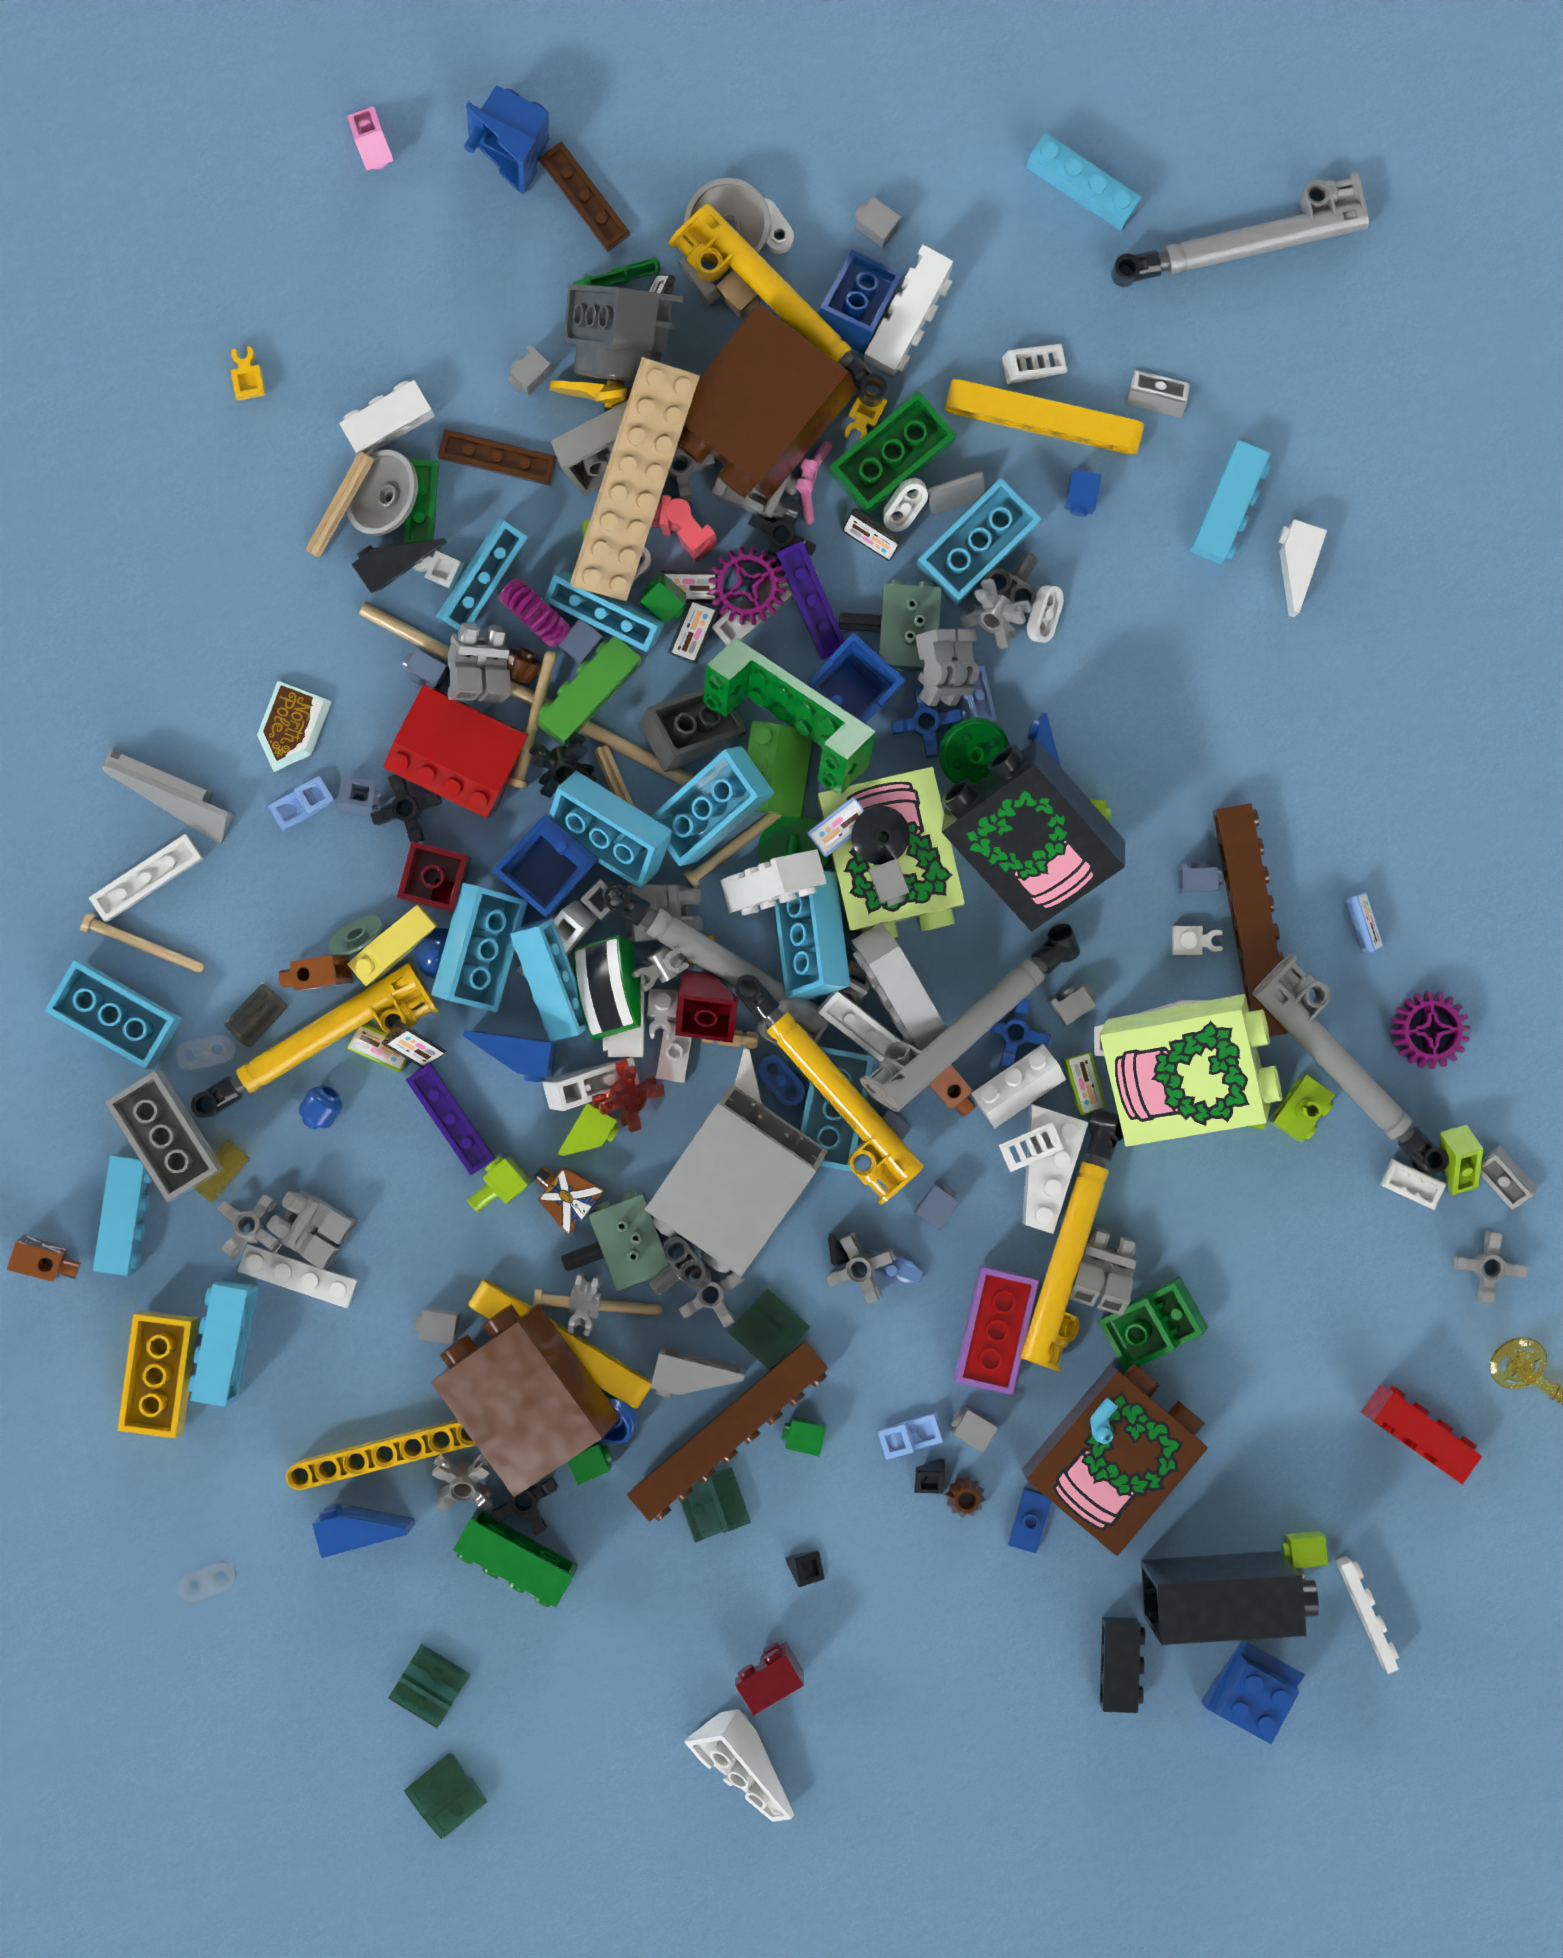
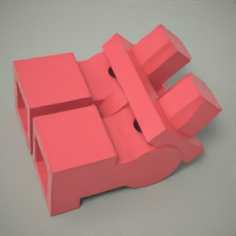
[651,495,718,563]

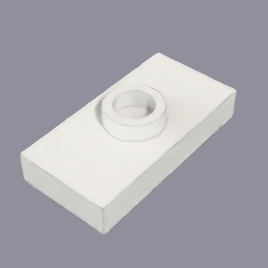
[656,1022,692,1083]
[1380,1159,1446,1210]

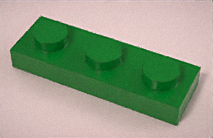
[403,459,439,543]

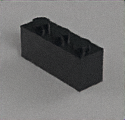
[1099,1617,1145,1713]

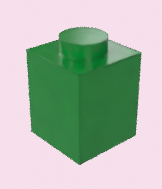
[640,571,686,624]
[781,1416,826,1457]
[568,1442,614,1485]

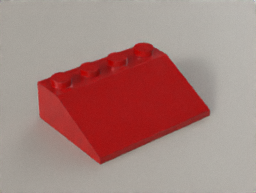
[383,684,529,818]

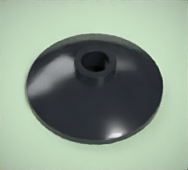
[851,806,910,865]

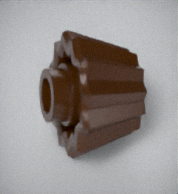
[507,647,542,684]
[945,1477,986,1518]

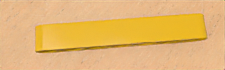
[944,379,1144,454]
[468,1279,652,1409]
[286,1419,475,1490]

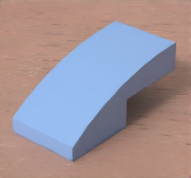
[268,776,334,832]
[878,1412,945,1460]

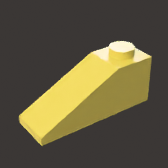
[347,904,438,986]

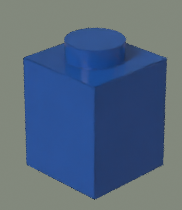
[1064,469,1102,517]

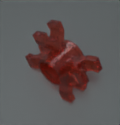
[592,1059,665,1132]

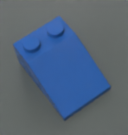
[818,249,903,355]
[463,1030,557,1083]
[312,1503,415,1558]

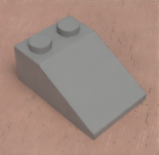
[650,1347,746,1398]

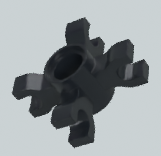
[748,500,817,568]
[529,732,597,798]
[370,774,443,843]
[490,1477,559,1536]

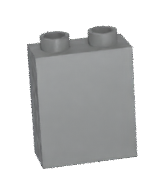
[644,1084,828,1277]

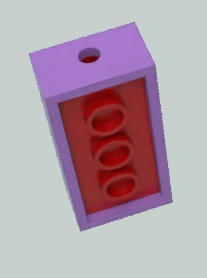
[953,1264,1039,1395]

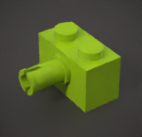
[1268,1074,1335,1142]
[467,1156,533,1213]

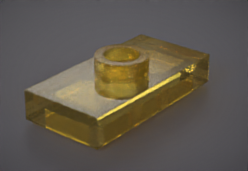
[194,1140,251,1203]

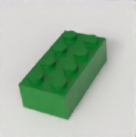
[829,391,956,517]
[453,1508,578,1608]

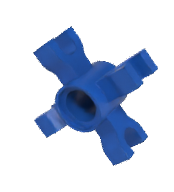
[891,686,962,758]
[989,998,1051,1067]

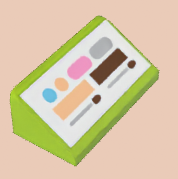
[347,1024,409,1072]
[1063,1052,1107,1116]

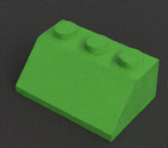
[747,721,813,818]

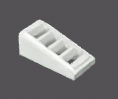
[1002,343,1068,384]
[999,1122,1064,1172]

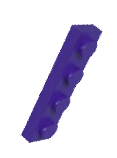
[774,541,845,660]
[406,1063,496,1175]

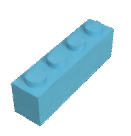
[1026,132,1142,231]
[1189,440,1271,565]
[435,519,528,632]
[544,569,665,652]
[510,917,587,1042]
[93,1154,153,1276]

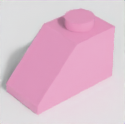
[347,106,394,171]

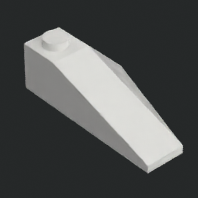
[685,1709,794,1822]

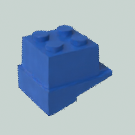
[464,85,549,194]
[806,632,905,724]
[492,814,599,918]
[1201,1640,1305,1745]

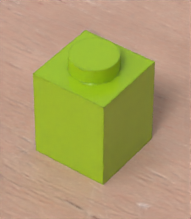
[1281,1531,1328,1568]

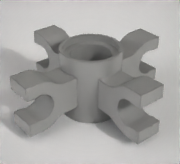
[667,447,715,502]
[960,579,1032,649]
[631,945,689,992]
[217,1193,282,1261]
[1452,1231,1528,1303]
[826,1232,897,1304]
[678,1268,745,1328]
[567,1271,602,1336]
[432,1454,495,1512]

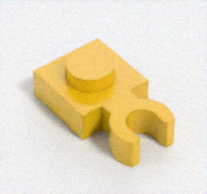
[231,346,266,401]
[845,390,888,441]

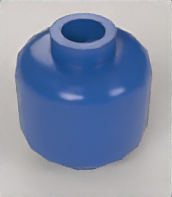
[299,1085,342,1130]

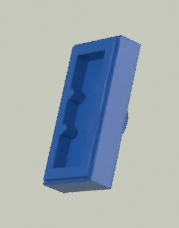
[1008,1488,1051,1553]

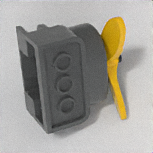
[549,284,683,412]

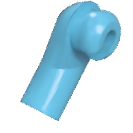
[1090,1398,1118,1444]

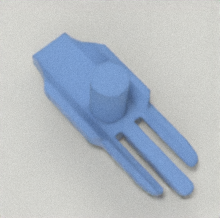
[861,1248,923,1285]

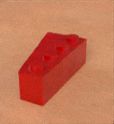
[1360,1384,1483,1485]

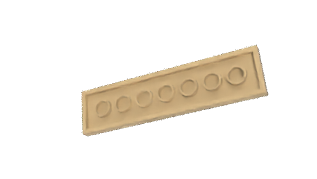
[570,357,700,601]

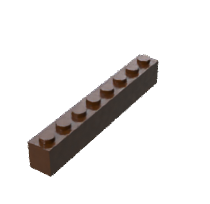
[1212,803,1289,1037]
[627,1340,828,1522]

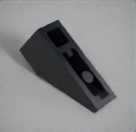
[352,538,448,594]

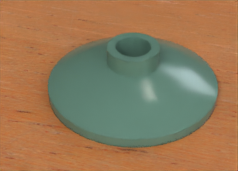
[329,915,383,955]

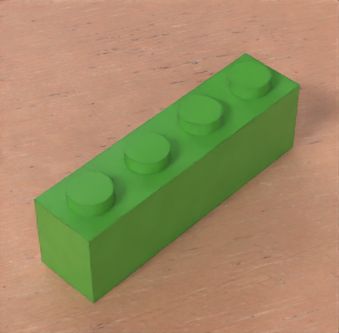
[538,636,642,746]

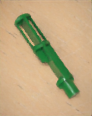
[573,257,661,287]

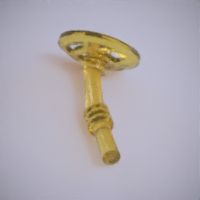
[1490,1337,1563,1405]

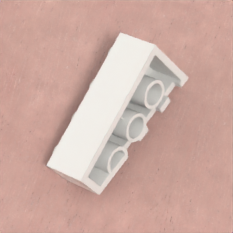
[864,244,953,378]
[720,849,827,916]
[1022,1104,1088,1234]

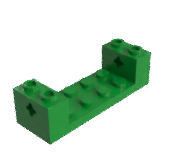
[703,638,876,795]

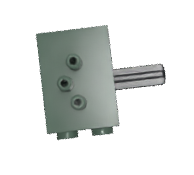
[839,580,942,671]
[561,1190,669,1291]

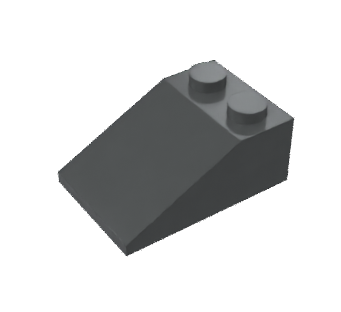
[639,689,748,772]

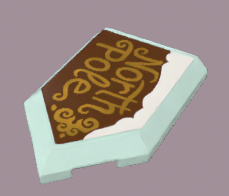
[257,681,332,772]

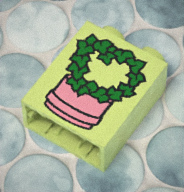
[818,767,965,938]
[1100,994,1282,1147]

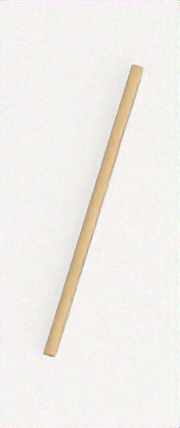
[359,602,695,786]

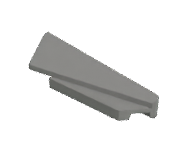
[102,749,235,844]

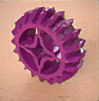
[709,546,787,626]
[499,578,570,647]
[1390,991,1471,1069]

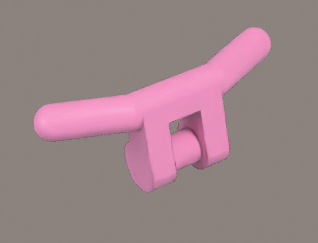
[796,441,832,525]

